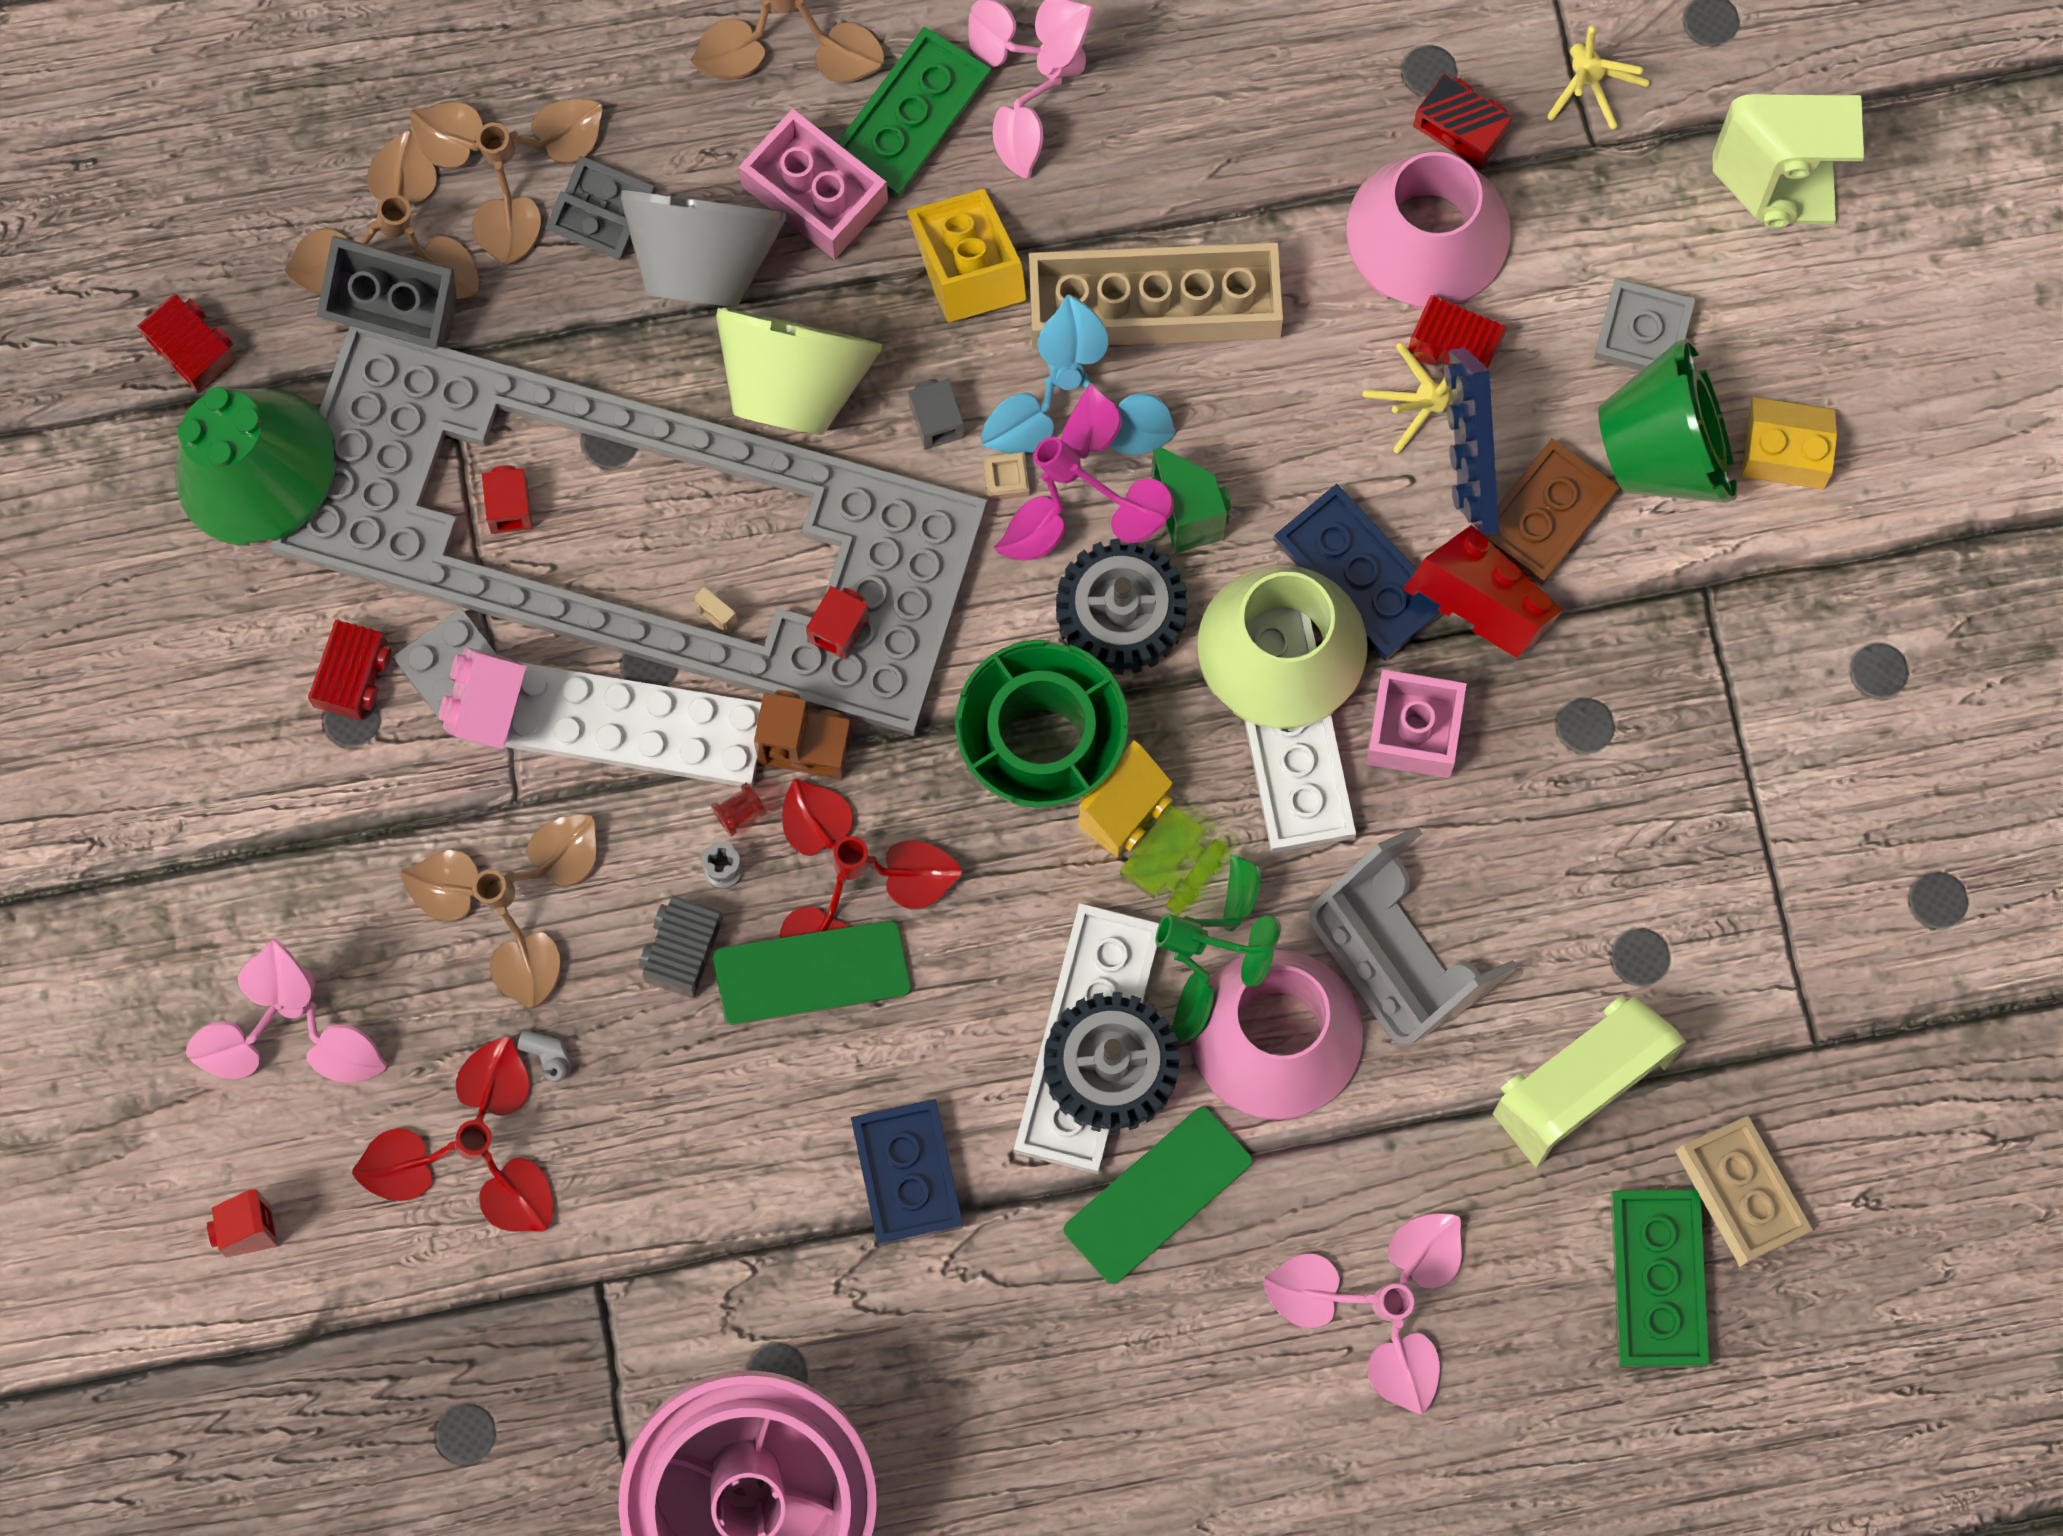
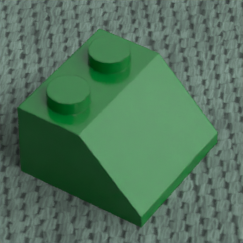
[1151,447,1231,553]

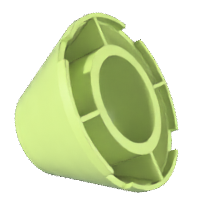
[716,308,882,435]
[1197,565,1367,729]

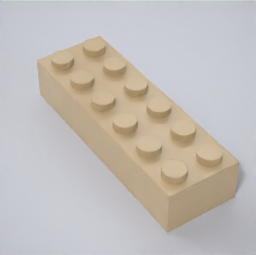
[1029,243,1283,349]

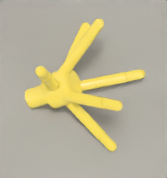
[1547,26,1650,130]
[1362,343,1452,454]

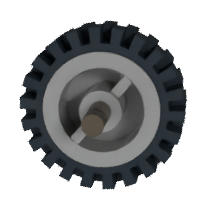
[1056,539,1188,675]
[1043,992,1180,1133]

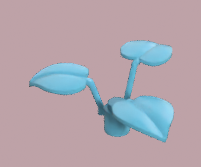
[981,294,1176,455]

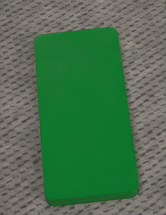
[713,921,910,1025]
[1063,1107,1252,1285]

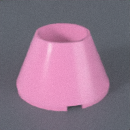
[1346,152,1511,309]
[1190,949,1363,1120]

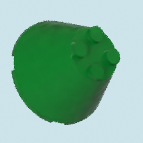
[175,387,337,546]

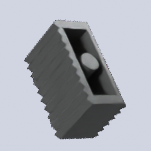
[639,895,723,998]

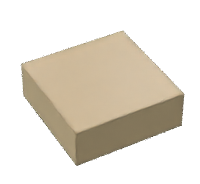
[983,452,1029,501]
[694,586,738,636]

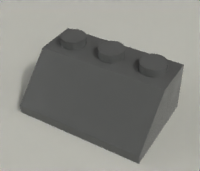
[317,236,457,349]

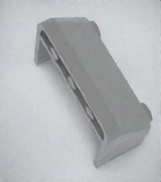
[1310,827,1518,1045]

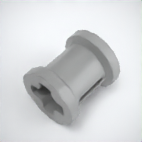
[701,842,742,889]

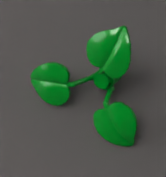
[1155,854,1281,1043]

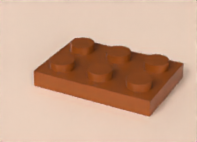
[1485,438,1619,586]

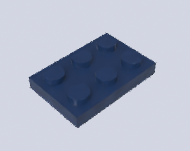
[851,1099,963,1247]

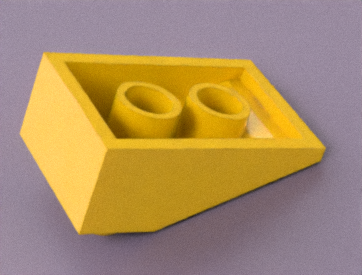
[907,188,1026,323]

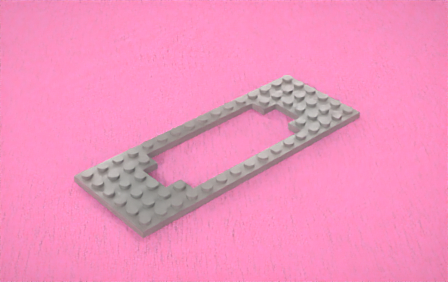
[270,326,987,736]

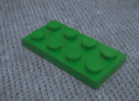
[837,26,991,199]
[1610,1190,1709,1368]

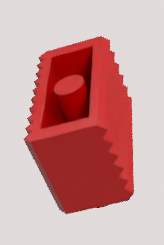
[137,293,235,393]
[1408,295,1507,370]
[308,619,391,721]

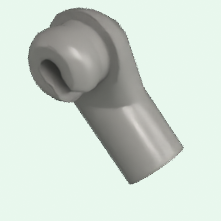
[517,1029,571,1082]

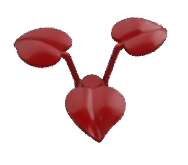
[779,778,962,939]
[352,1037,553,1232]

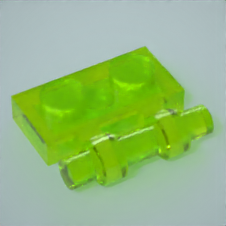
[1119,804,1228,916]

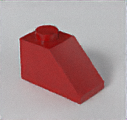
[207,1189,278,1258]

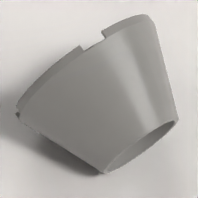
[620,190,787,307]

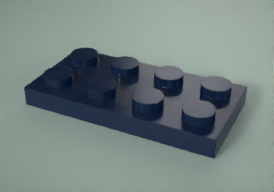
[1444,348,1499,535]
[1273,483,1443,661]

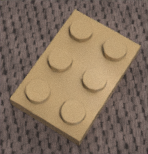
[1675,1115,1813,1267]

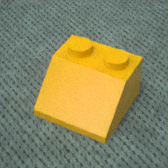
[1741,397,1837,490]
[1078,740,1174,858]

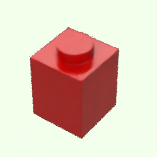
[481,465,533,534]
[806,585,869,660]

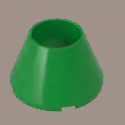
[1598,338,1737,503]
[955,640,1128,808]

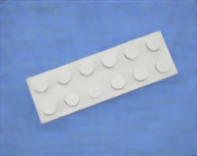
[1244,608,1356,853]
[504,662,762,788]
[1014,903,1159,1174]

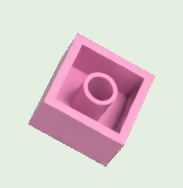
[438,646,527,749]
[1366,669,1467,778]

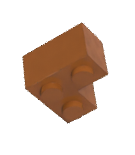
[754,690,852,779]

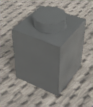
[909,379,964,450]

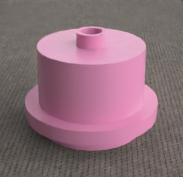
[619,1371,877,1536]

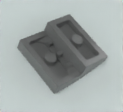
[545,155,657,261]

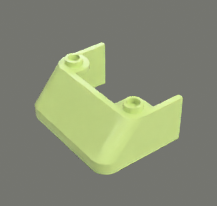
[1712,94,1864,228]
[1493,995,1686,1168]

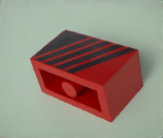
[1413,73,1512,170]

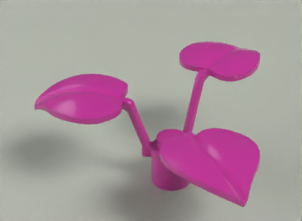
[993,384,1174,561]

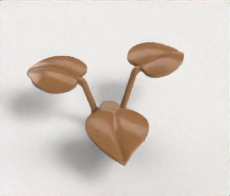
[690,0,884,83]
[410,99,603,265]
[285,131,479,301]
[401,814,598,1009]

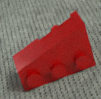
[1403,524,1563,658]

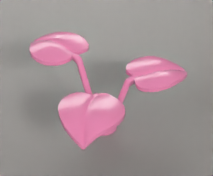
[968,0,1094,178]
[186,938,388,1082]
[1263,1214,1462,1414]

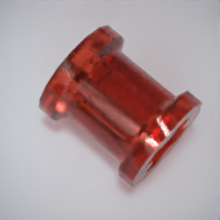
[711,782,767,837]

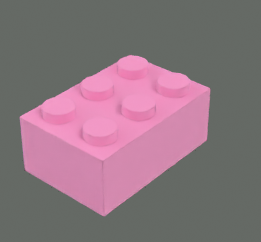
[739,108,888,260]

